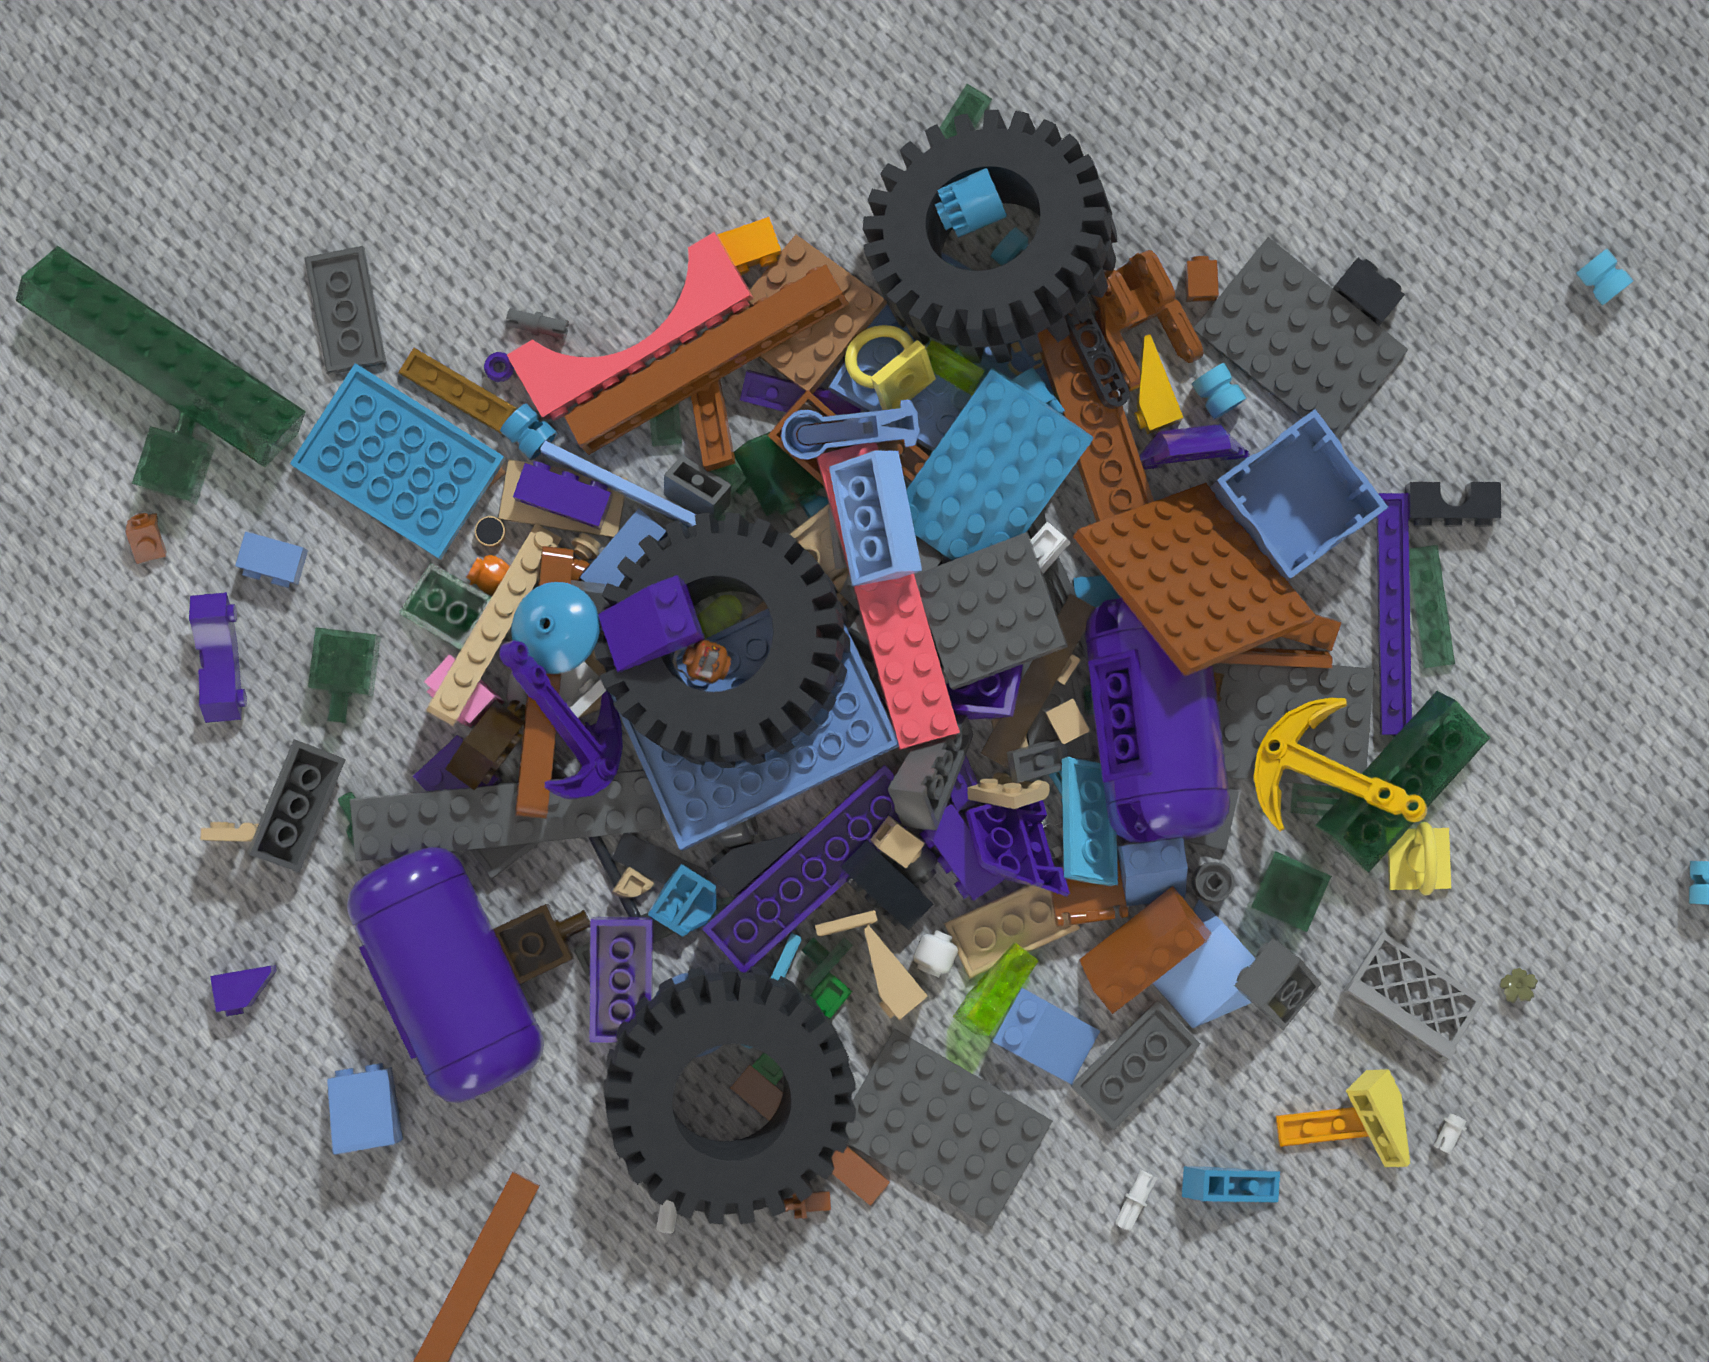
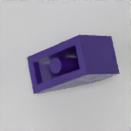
[210,965,277,1017]

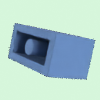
[235,531,308,588]

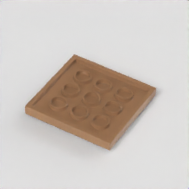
[721,234,887,394]

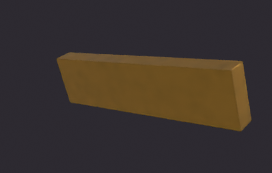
[398,347,517,434]

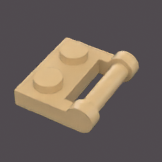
[967,772,1050,809]
[201,822,259,842]

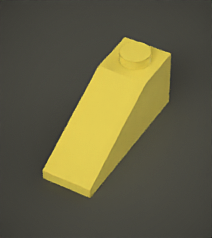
[1346,1069,1410,1167]

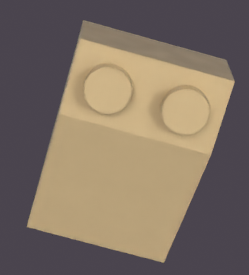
[864,924,928,1020]

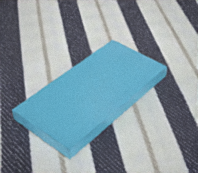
[1062,757,1118,886]

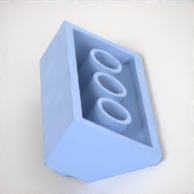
[829,451,922,586]

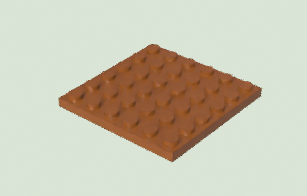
[1073,483,1317,676]

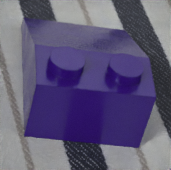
[598,575,705,672]
[946,664,1023,720]

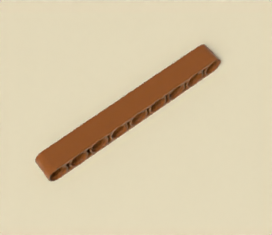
[515,546,573,819]

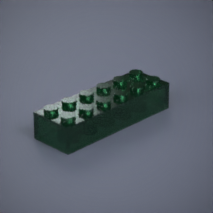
[1315,691,1490,873]

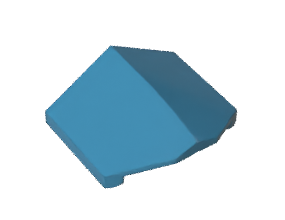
[648,864,716,937]

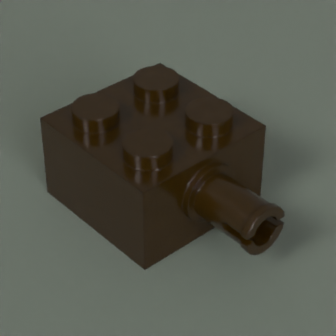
[445,700,526,791]
[493,904,591,985]

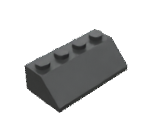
[247,739,346,873]

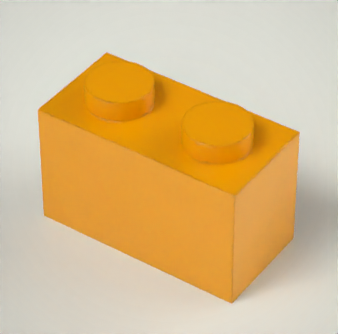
[717,217,782,275]

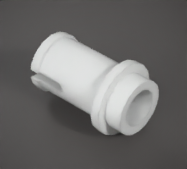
[1433,1113,1467,1154]

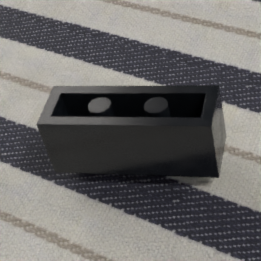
[841,841,934,931]

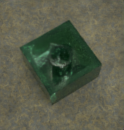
[1247,851,1332,932]

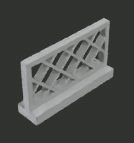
[1341,932,1484,1062]

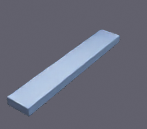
[540,440,696,527]

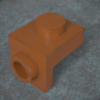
[125,513,167,564]

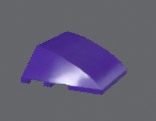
[1139,424,1250,470]
[966,800,1070,897]

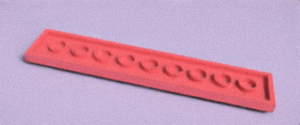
[816,443,959,750]

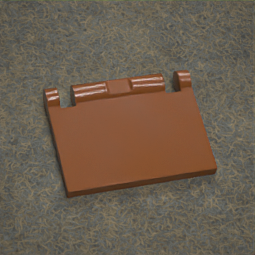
[1050,860,1128,927]

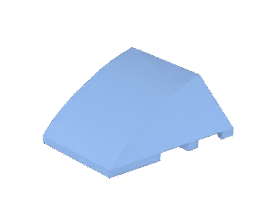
[1152,900,1255,1028]

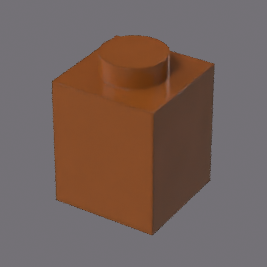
[1184,256,1219,302]

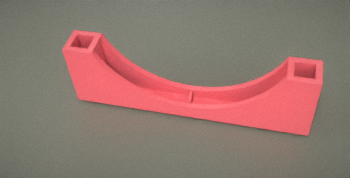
[507,232,754,421]

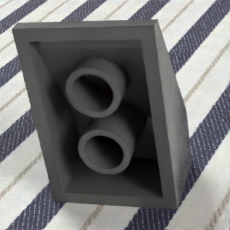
[1234,938,1322,1031]

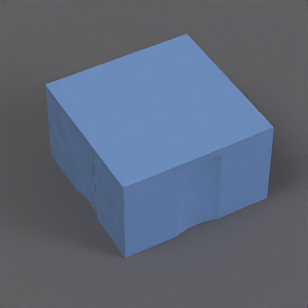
[1210,409,1388,581]

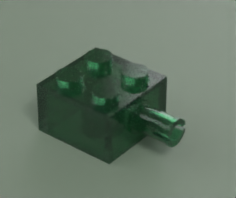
[132,405,215,505]
[308,627,381,723]

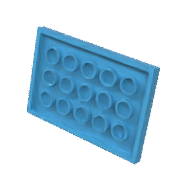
[290,363,506,560]
[906,367,1094,561]

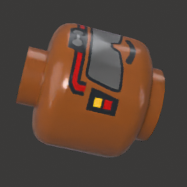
[682,640,731,684]

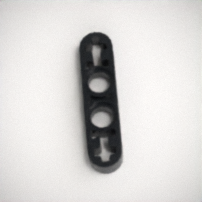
[1064,313,1130,409]

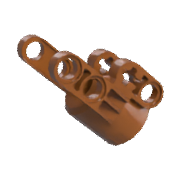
[1090,250,1203,392]

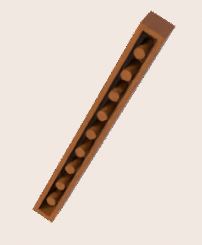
[564,264,849,455]

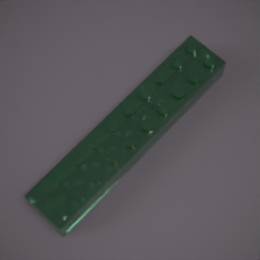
[16,246,306,468]

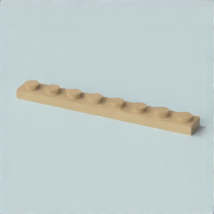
[426,523,562,726]

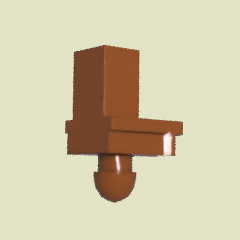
[784,1190,831,1219]

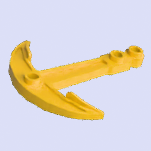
[1254,698,1427,832]

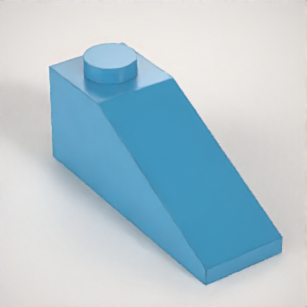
[1182,1166,1280,1202]

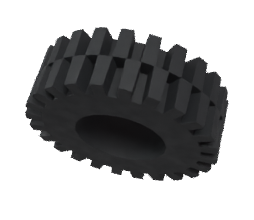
[863,110,1117,364]
[594,512,850,768]
[603,964,856,1225]

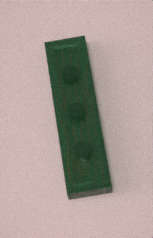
[1409,545,1455,669]

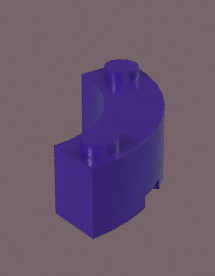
[189,592,247,723]

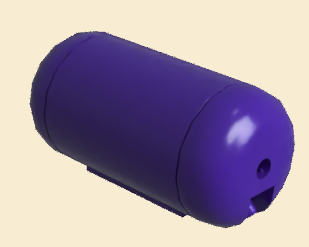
[1085,598,1230,843]
[347,847,544,1103]

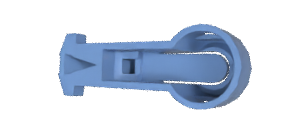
[781,399,920,459]

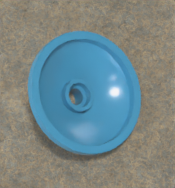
[511,582,600,674]

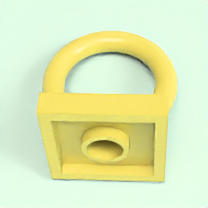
[845,325,936,410]
[1387,822,1451,895]

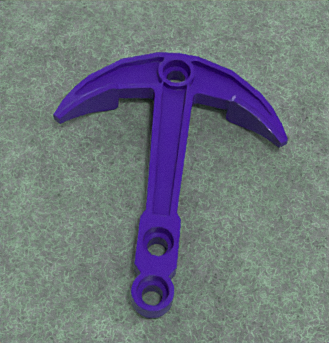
[500,640,623,799]

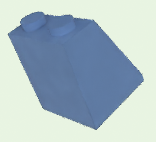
[1117,838,1188,907]
[327,1063,403,1155]

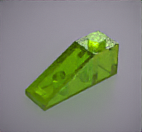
[953,943,1038,1036]

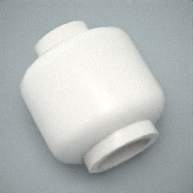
[913,930,958,977]

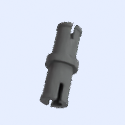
[506,308,569,339]

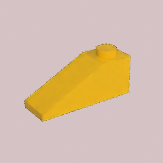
[1134,334,1184,435]

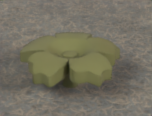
[1500,968,1538,1003]

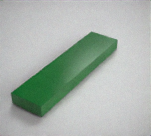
[752,972,853,1085]

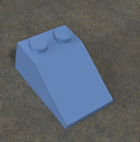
[991,987,1100,1084]

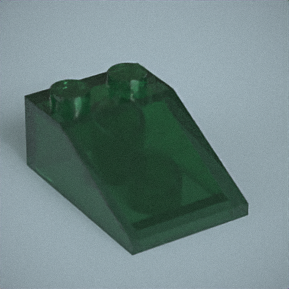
[398,562,492,651]

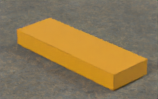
[1275,1107,1369,1147]

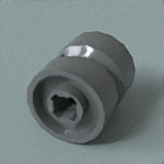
[1191,862,1235,902]

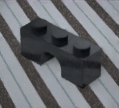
[1405,482,1501,527]

